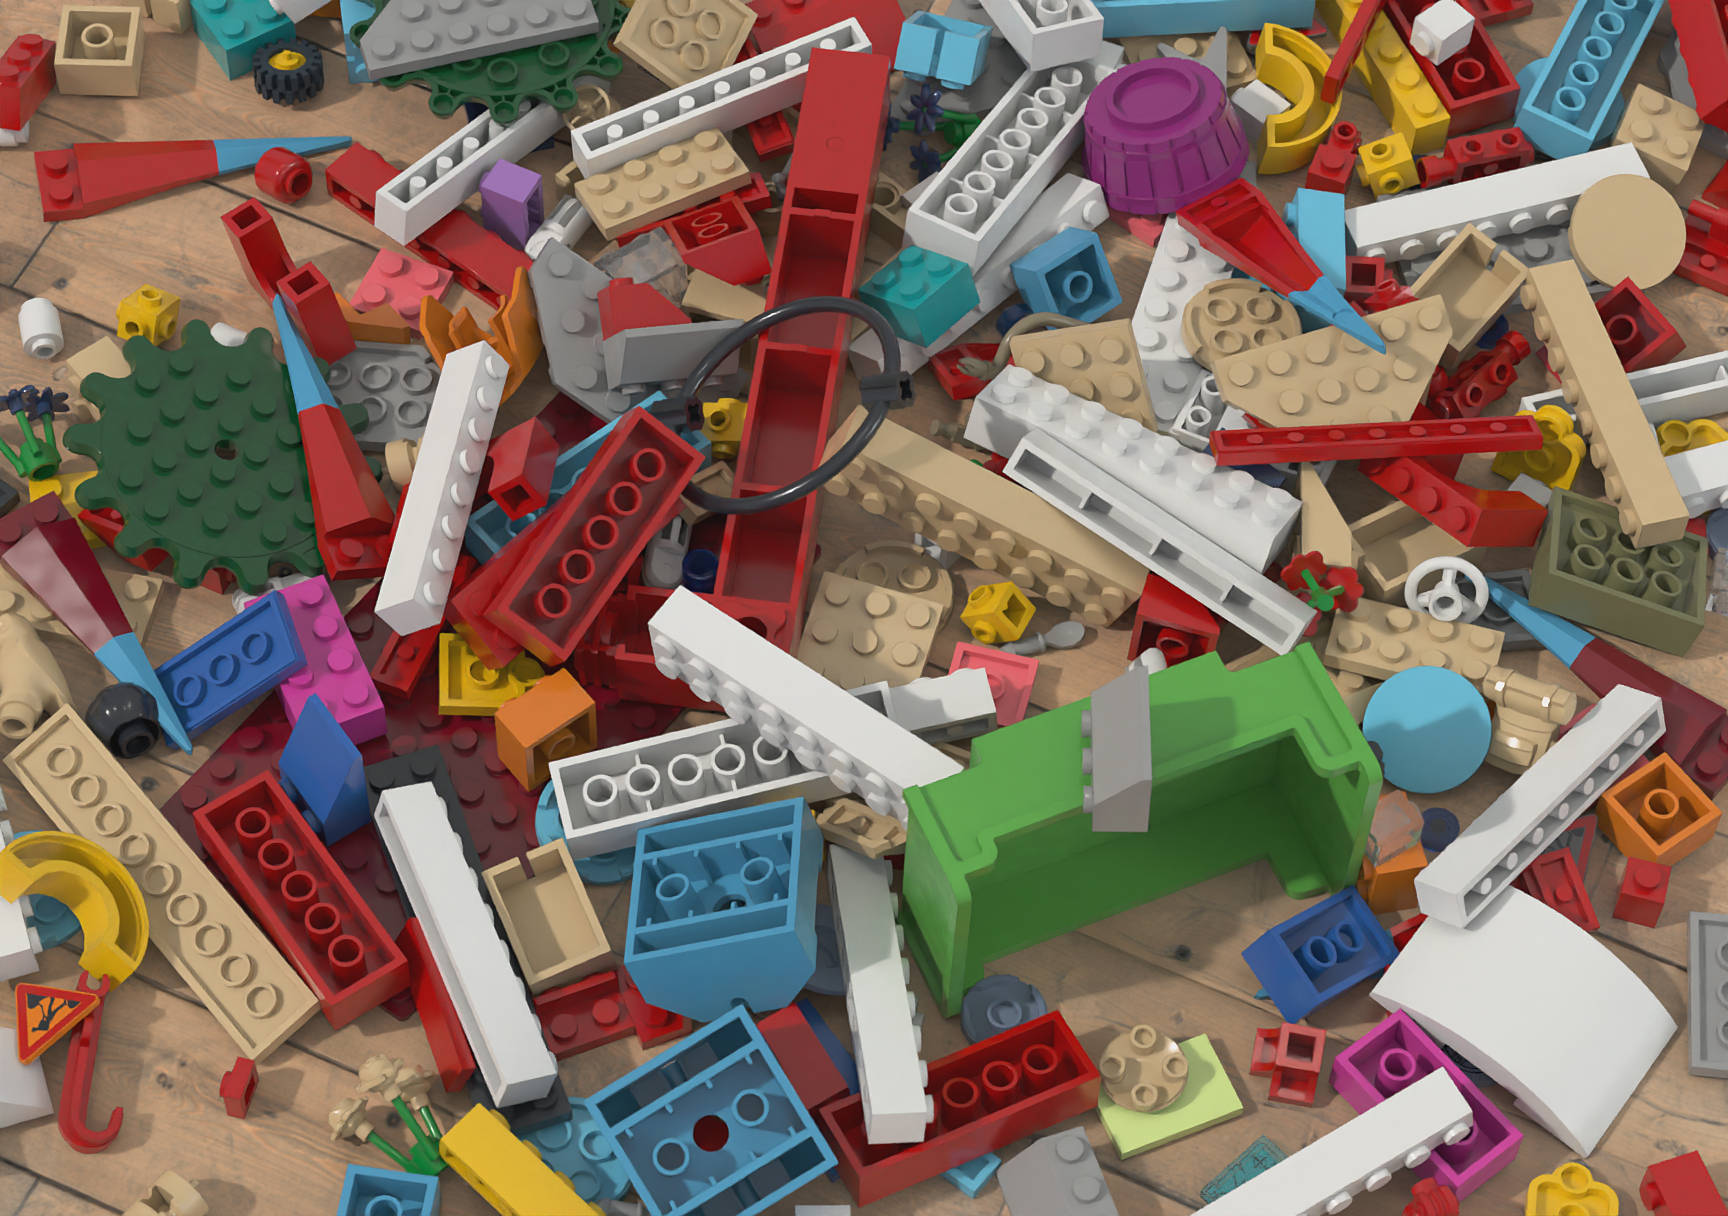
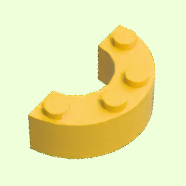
[1255,22,1342,174]
[0,831,149,992]

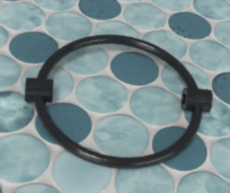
[650,296,916,515]

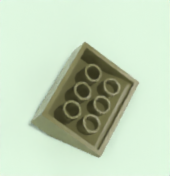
[1528,486,1708,658]

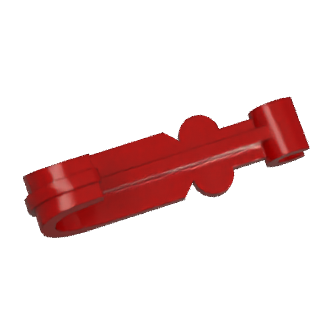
[58,970,123,1154]

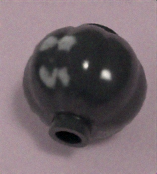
[85,682,164,759]

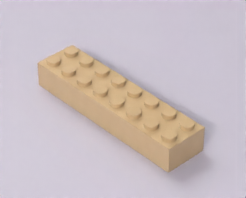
[819,405,1150,628]

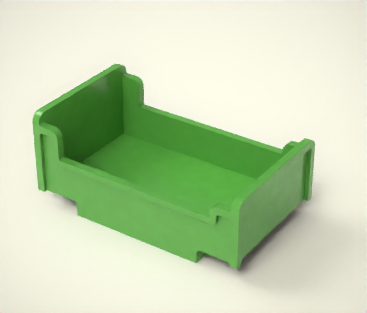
[894,641,1383,1019]

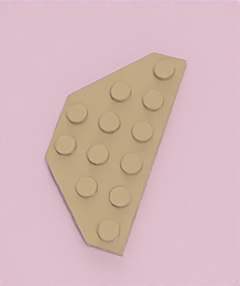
[1210,294,1453,428]

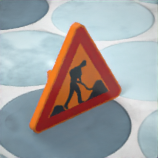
[15,982,100,1065]

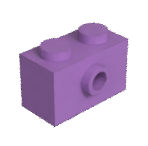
[478,158,544,251]

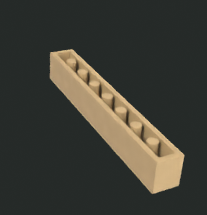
[1520,259,1690,549]

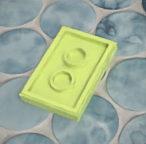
[1095,1033,1244,1160]

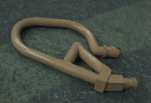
[930,312,1091,451]

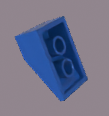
[277,693,371,846]
[1241,885,1400,1024]

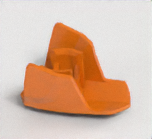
[419,266,544,406]

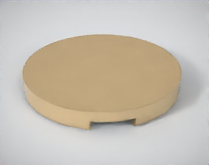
[1568,174,1686,291]
[1181,278,1302,372]
[834,540,955,638]

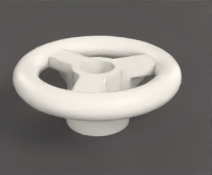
[1404,556,1489,624]

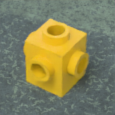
[1355,132,1420,199]
[116,284,181,347]
[699,398,748,460]
[960,581,1036,645]

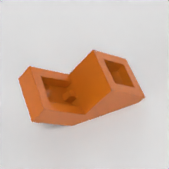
[335,292,410,344]

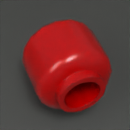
[254,147,313,204]

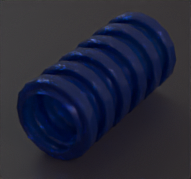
[682,549,719,594]

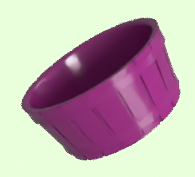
[1082,57,1249,215]

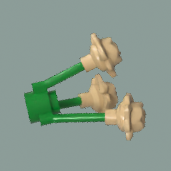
[328,1053,450,1177]

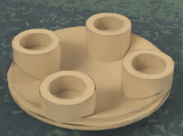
[1099,1024,1189,1112]

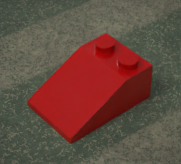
[1535,276,1687,385]

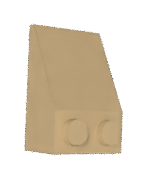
[1287,461,1358,614]

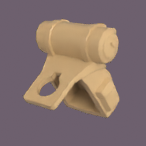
[1483,665,1577,776]

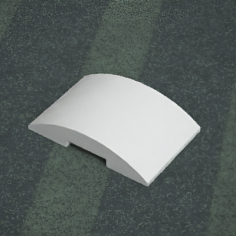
[1369,885,1678,1159]

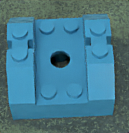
[624,796,824,1023]
[583,1004,839,1216]

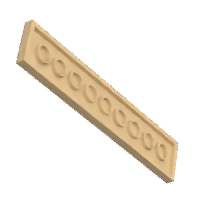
[2,703,321,1065]

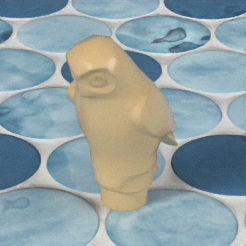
[0,613,77,739]

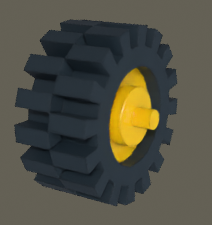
[252,38,324,105]

